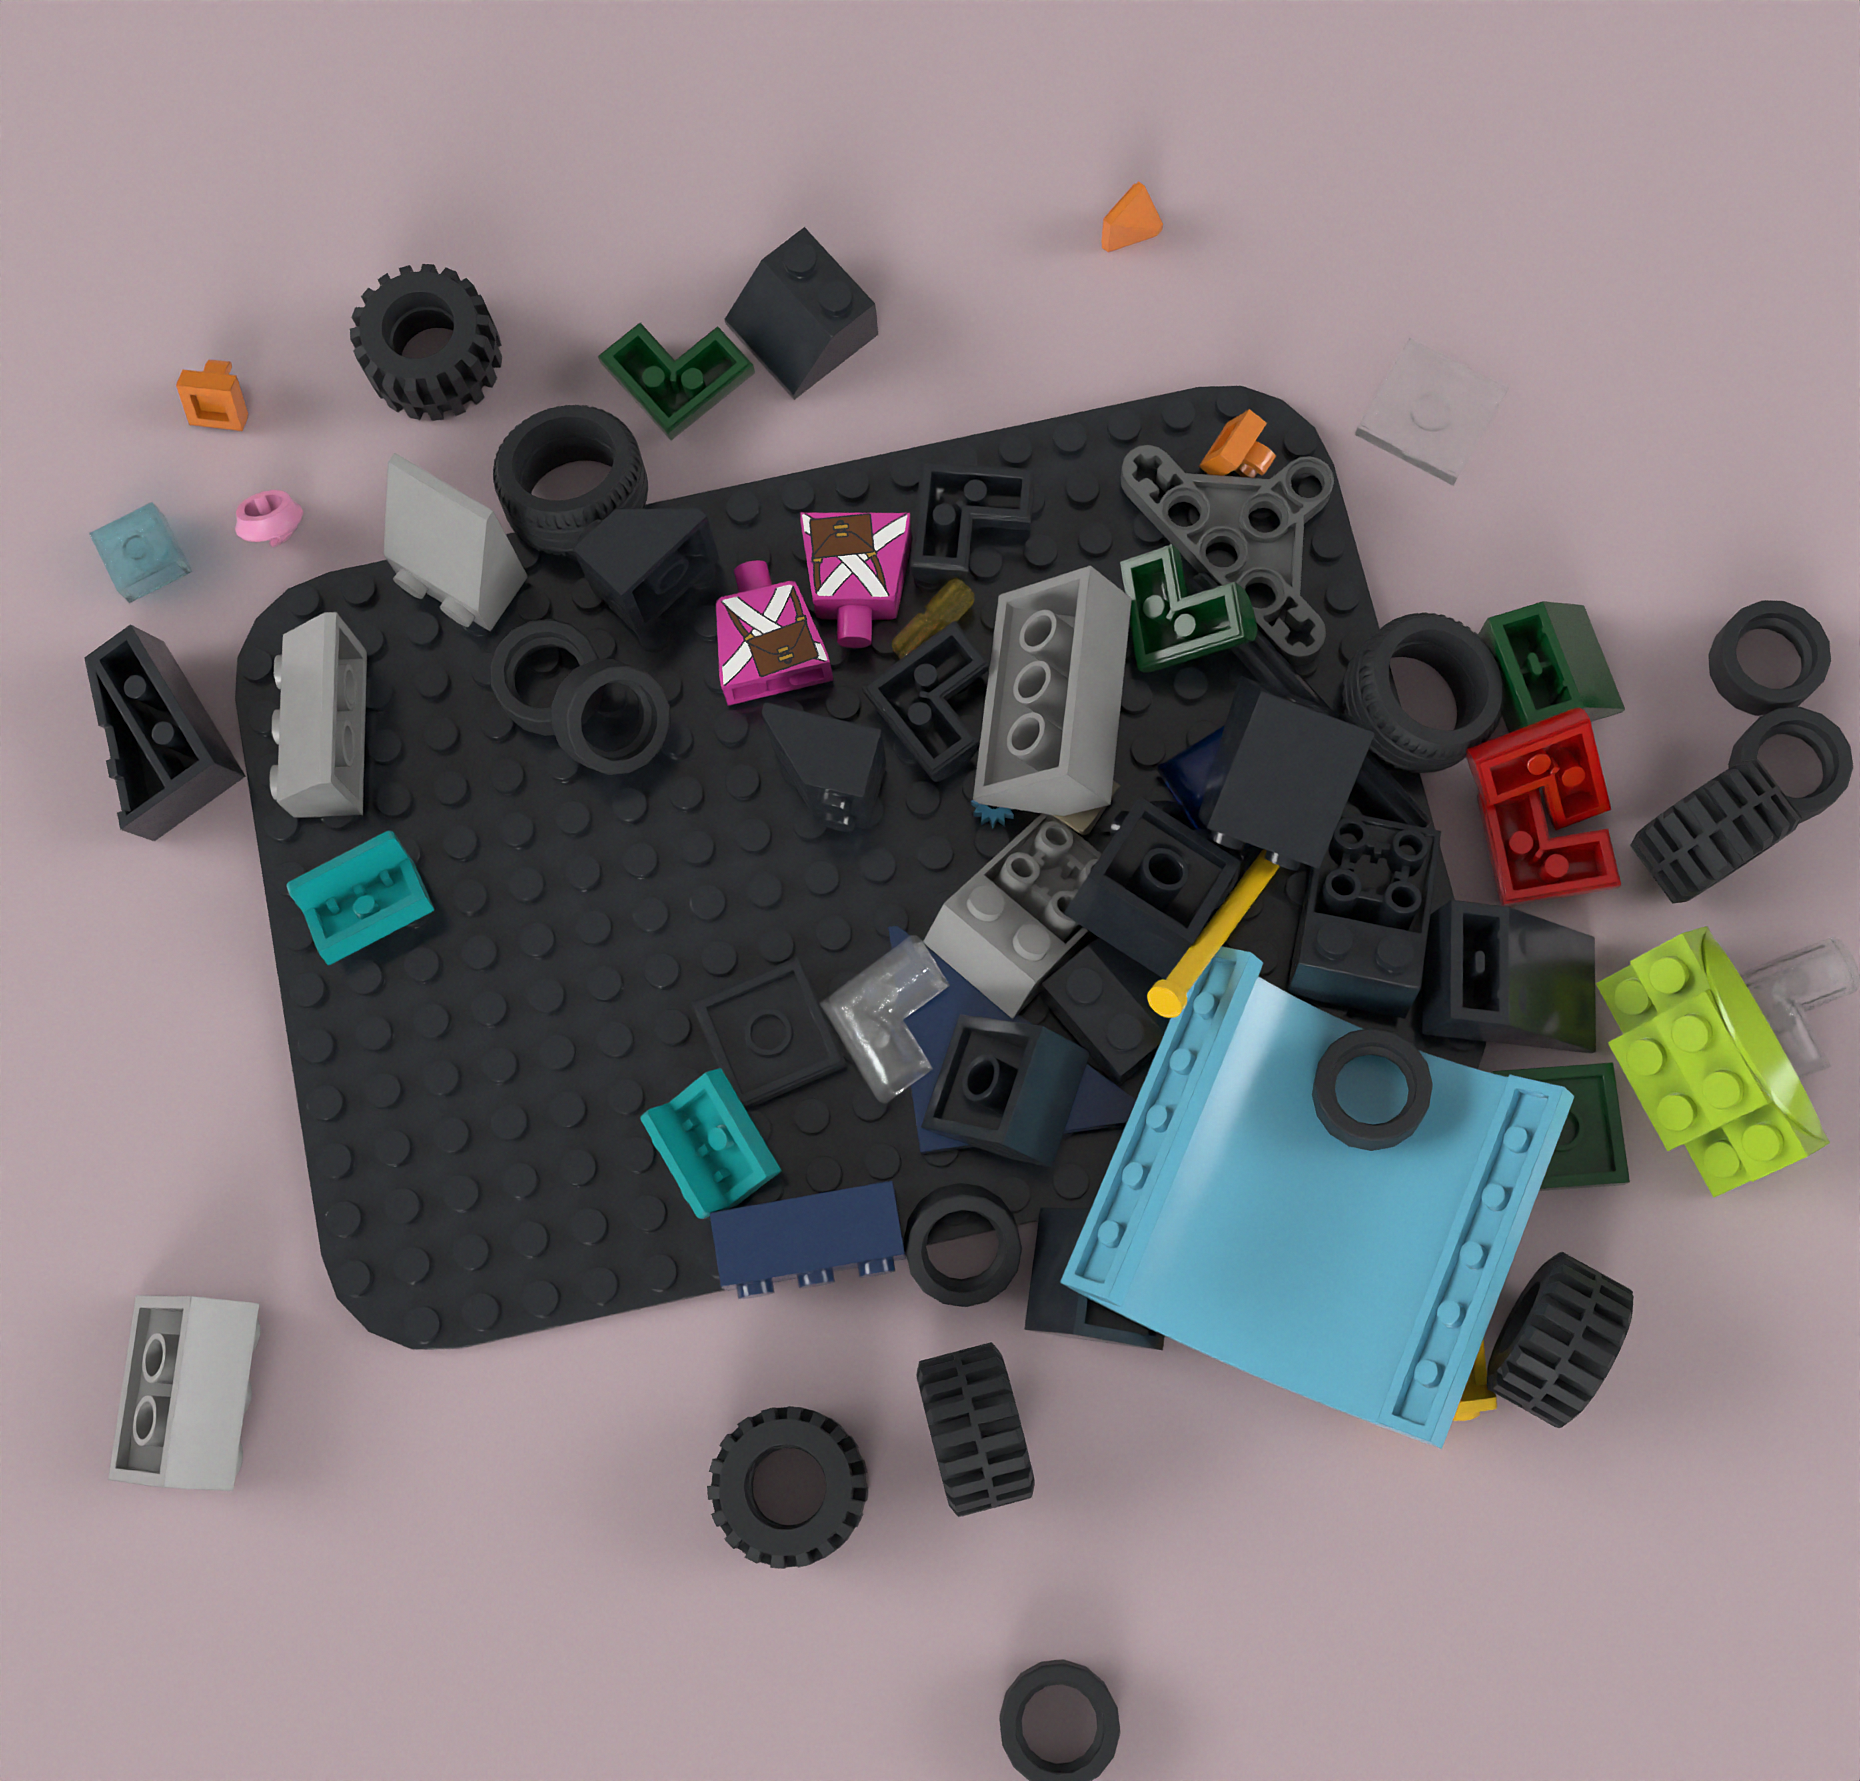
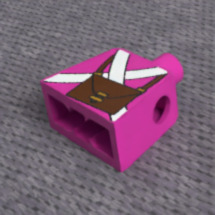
[801,513,912,648]
[716,560,833,705]

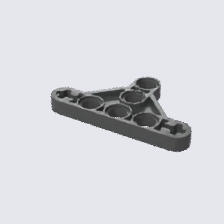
[1121,445,1334,666]

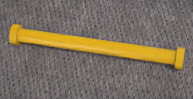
[1147,849,1280,1018]

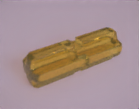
[892,578,975,659]

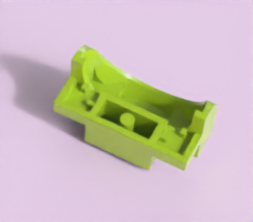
[1595,926,1830,1198]

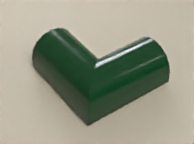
[598,322,755,441]
[1120,545,1257,673]

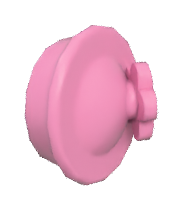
[235,490,303,547]

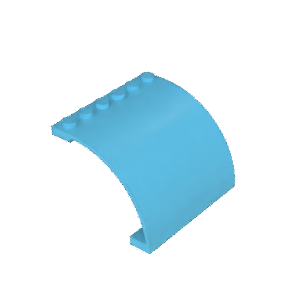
[1060,946,1574,1449]

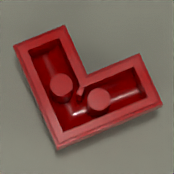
[1466,707,1612,830]
[1477,788,1621,907]

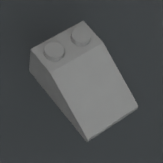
[384,453,528,631]

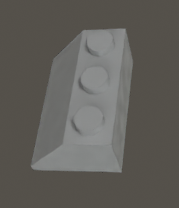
[270,612,367,817]
[108,1295,260,1491]

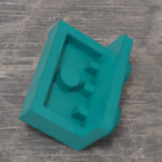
[287,831,434,966]
[640,1068,781,1219]

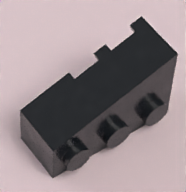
[84,624,246,841]

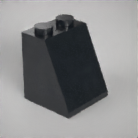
[1198,676,1375,871]

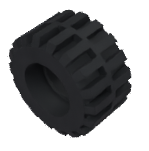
[350,264,502,421]
[1630,759,1802,904]
[1487,1252,1634,1428]
[916,1342,1035,1517]
[707,1406,869,1569]

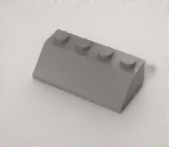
[973,566,1131,816]

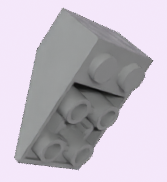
[923,813,1102,1019]

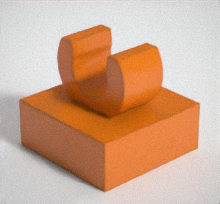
[176,359,249,431]
[1198,409,1276,478]

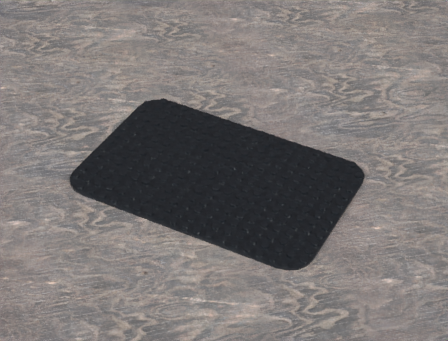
[235,386,1486,1350]

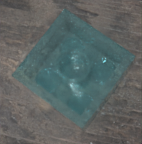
[89,502,193,603]

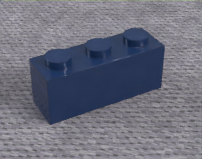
[710,1181,907,1299]

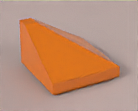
[1101,181,1163,252]

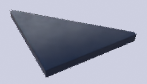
[888,926,1136,1155]

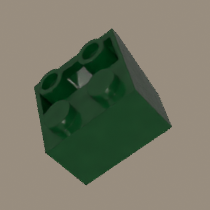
[1478,601,1625,733]

